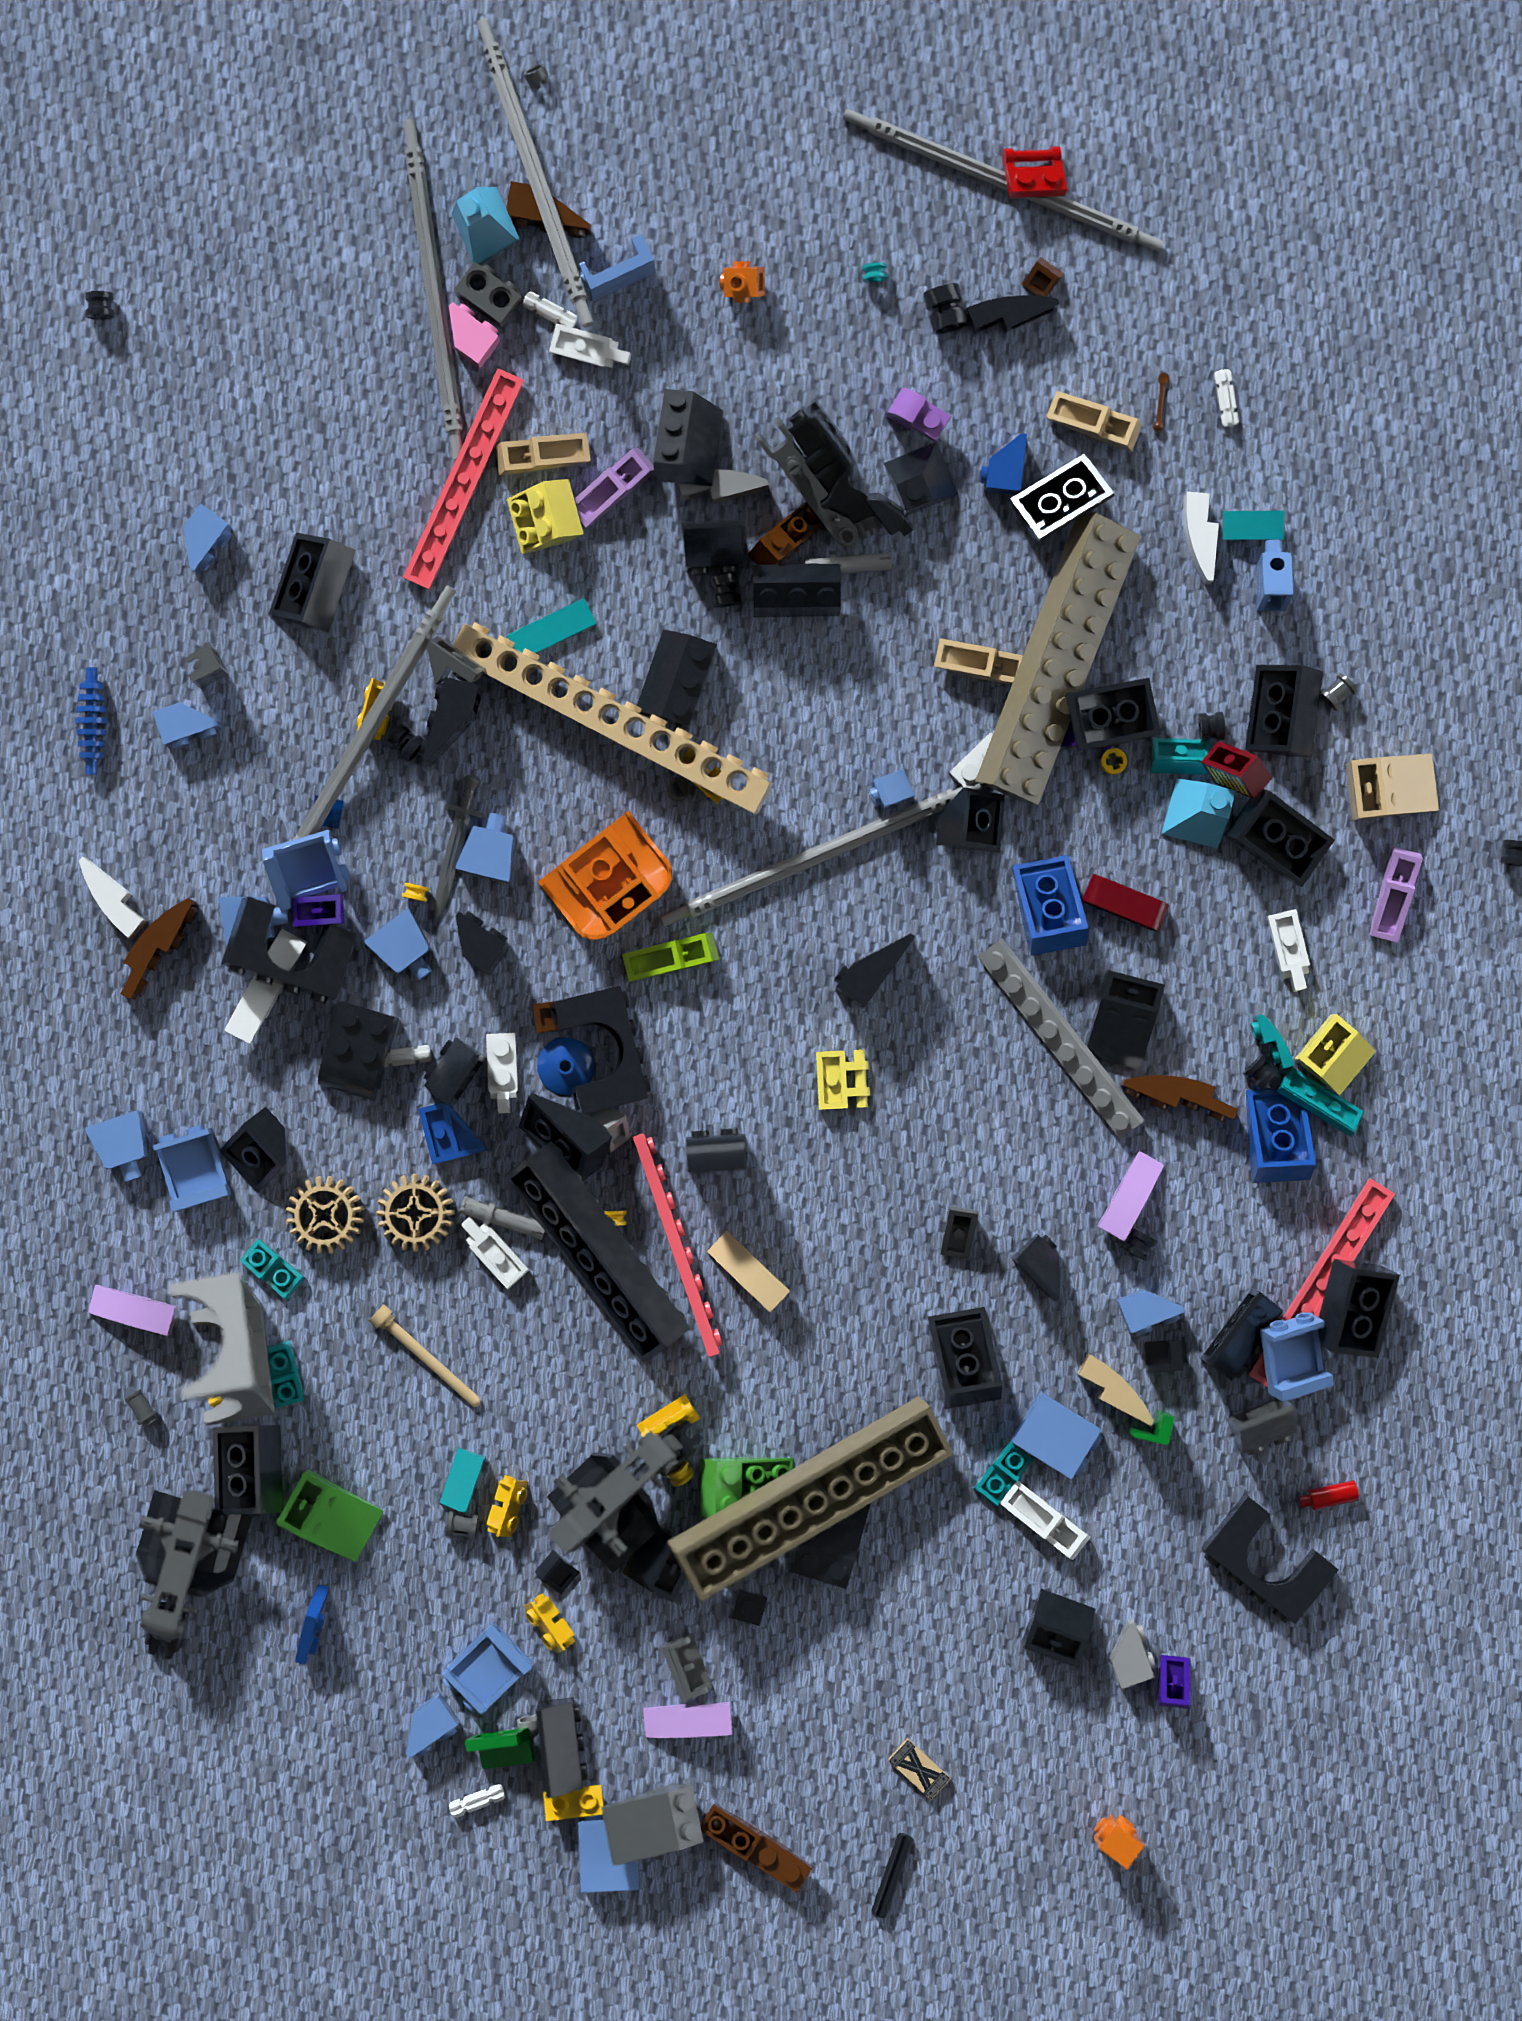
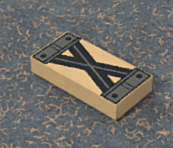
[888,1738,951,1800]

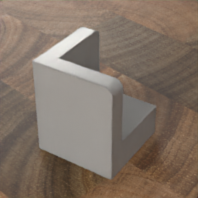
[587,1108,630,1153]

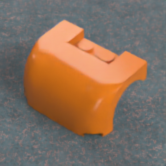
[538,810,673,940]

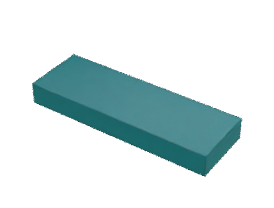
[507,598,597,654]
[1277,1066,1364,1137]

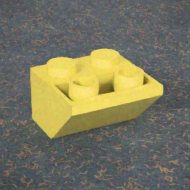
[507,479,584,554]
[1294,1014,1376,1096]

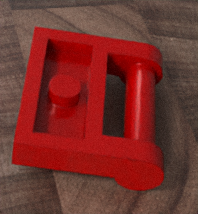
[1002,146,1068,198]

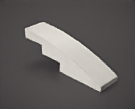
[224,929,308,1044]

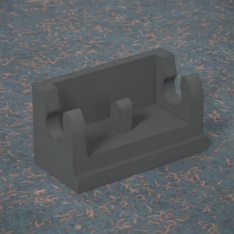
[185,642,229,689]
[662,1633,713,1703]

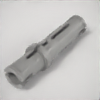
[804,552,892,574]
[459,1196,545,1240]

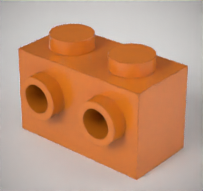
[1094,1814,1145,1869]

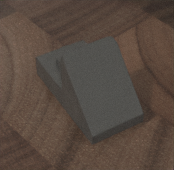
[426,636,485,685]
[940,1206,979,1259]

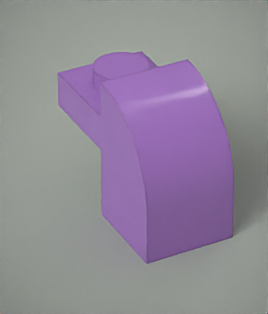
[886,388,951,443]

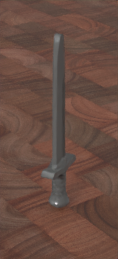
[434,774,484,918]

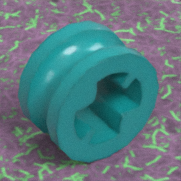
[861,262,888,283]

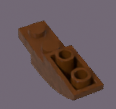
[121,898,198,1000]
[1120,1075,1238,1123]
[700,1804,814,1893]

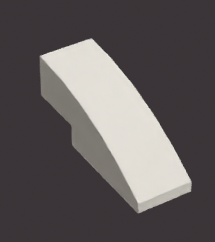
[1183,492,1219,585]
[79,856,147,939]
[1000,1481,1091,1560]

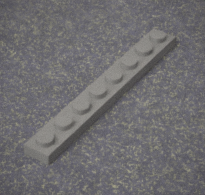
[978,938,1144,1139]

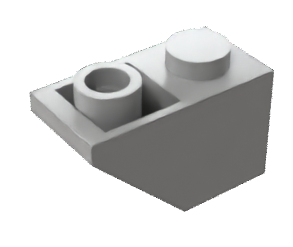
[1109,1619,1157,1689]

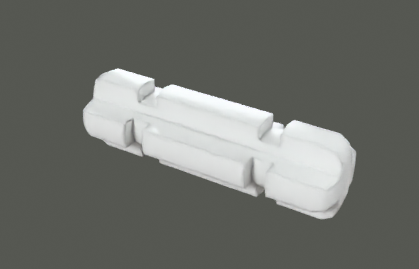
[523,291,577,328]
[1214,369,1239,427]
[384,1045,432,1067]
[449,1784,505,1818]

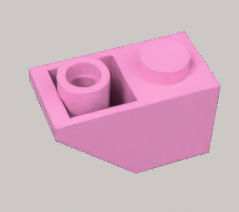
[449,302,500,369]

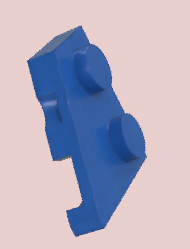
[418,1102,487,1165]
[295,1584,329,1665]

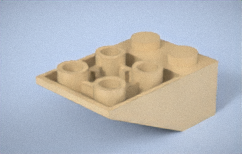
[1346,754,1439,821]

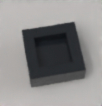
[732,1589,767,1626]

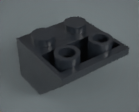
[455,911,510,975]
[622,1526,686,1603]
[1021,1588,1096,1668]

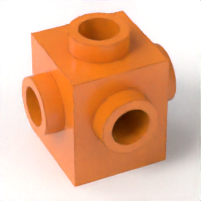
[720,261,765,303]

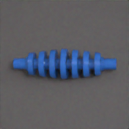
[75,667,108,775]

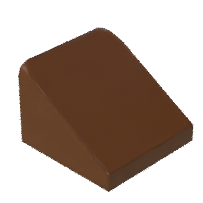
[1021,257,1064,297]

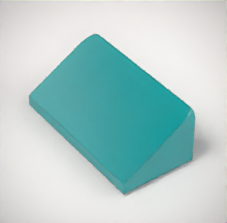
[1151,738,1210,775]
[440,1447,486,1514]

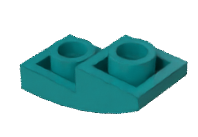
[1223,510,1285,540]
[1250,1014,1295,1069]
[239,1238,306,1300]
[266,1340,305,1408]
[973,1441,1033,1507]

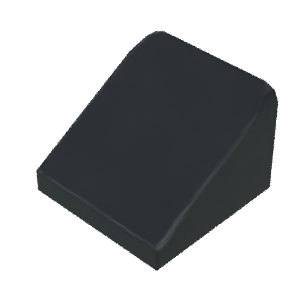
[535,1550,580,1594]

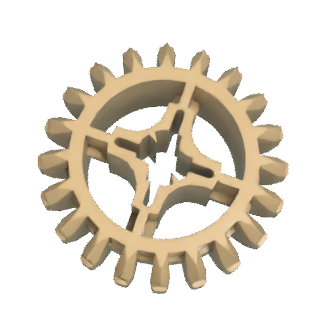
[376,1174,455,1252]
[286,1176,364,1254]

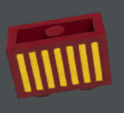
[1201,741,1272,799]

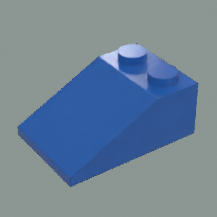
[1012,855,1089,956]
[1246,1088,1316,1183]

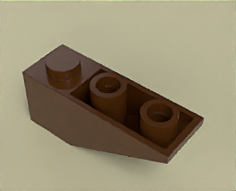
[506,181,592,238]
[748,501,824,565]

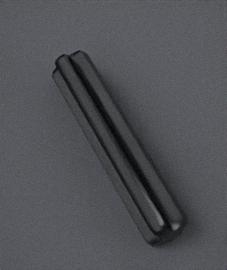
[871,1833,913,1918]

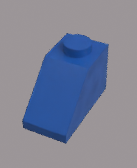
[980,433,1027,495]

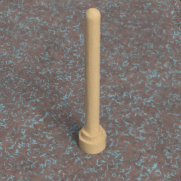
[369,1304,481,1407]

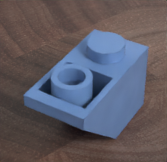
[183,503,232,574]
[152,702,222,750]
[868,769,915,812]
[1116,1289,1185,1336]
[406,1693,460,1759]

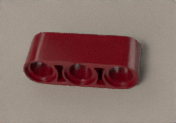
[1081,874,1170,932]

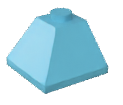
[452,187,520,265]
[1162,778,1236,849]

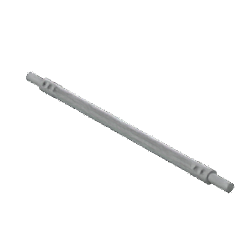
[477,18,594,328]
[843,109,1164,252]
[403,119,463,461]
[293,585,456,840]
[660,782,982,927]

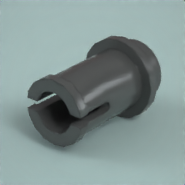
[125,1389,159,1428]

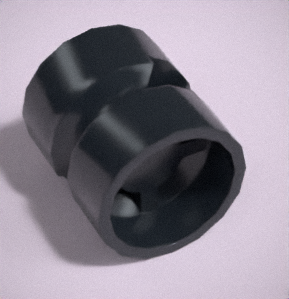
[923,283,969,334]

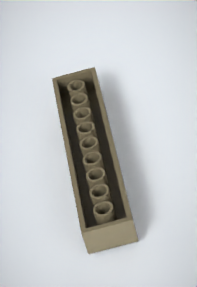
[975,513,1141,805]
[667,1396,953,1601]

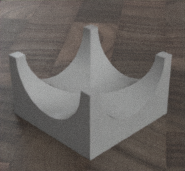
[169,1272,275,1426]

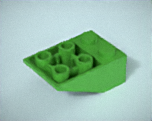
[700,1457,793,1518]
[276,1469,384,1562]

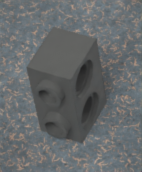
[454,262,523,329]

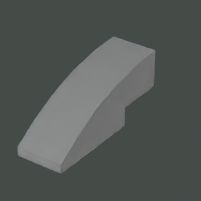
[678,469,769,504]

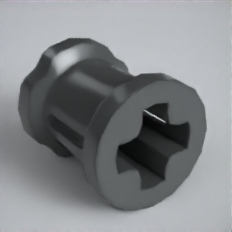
[1320,673,1358,711]
[446,1511,479,1541]

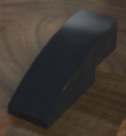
[966,295,1060,334]

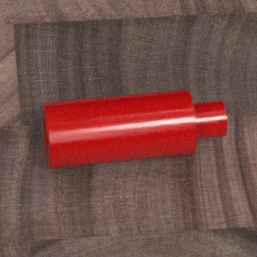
[1299,1480,1359,1510]

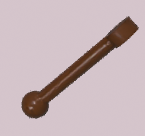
[1153,373,1170,432]

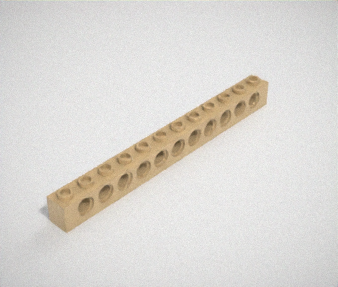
[453,622,774,814]

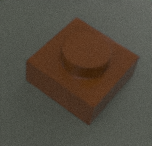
[532,1001,555,1033]

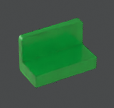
[1128,1410,1175,1445]
[465,1727,535,1769]

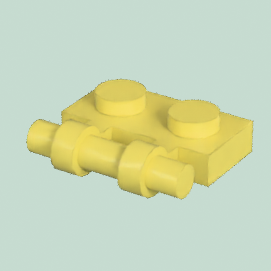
[816,1050,870,1110]

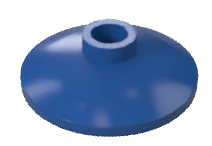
[537,1037,595,1095]

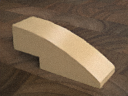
[1046,391,1142,452]
[495,433,591,475]
[934,638,1023,685]
[707,1231,790,1312]
[1077,1353,1154,1426]

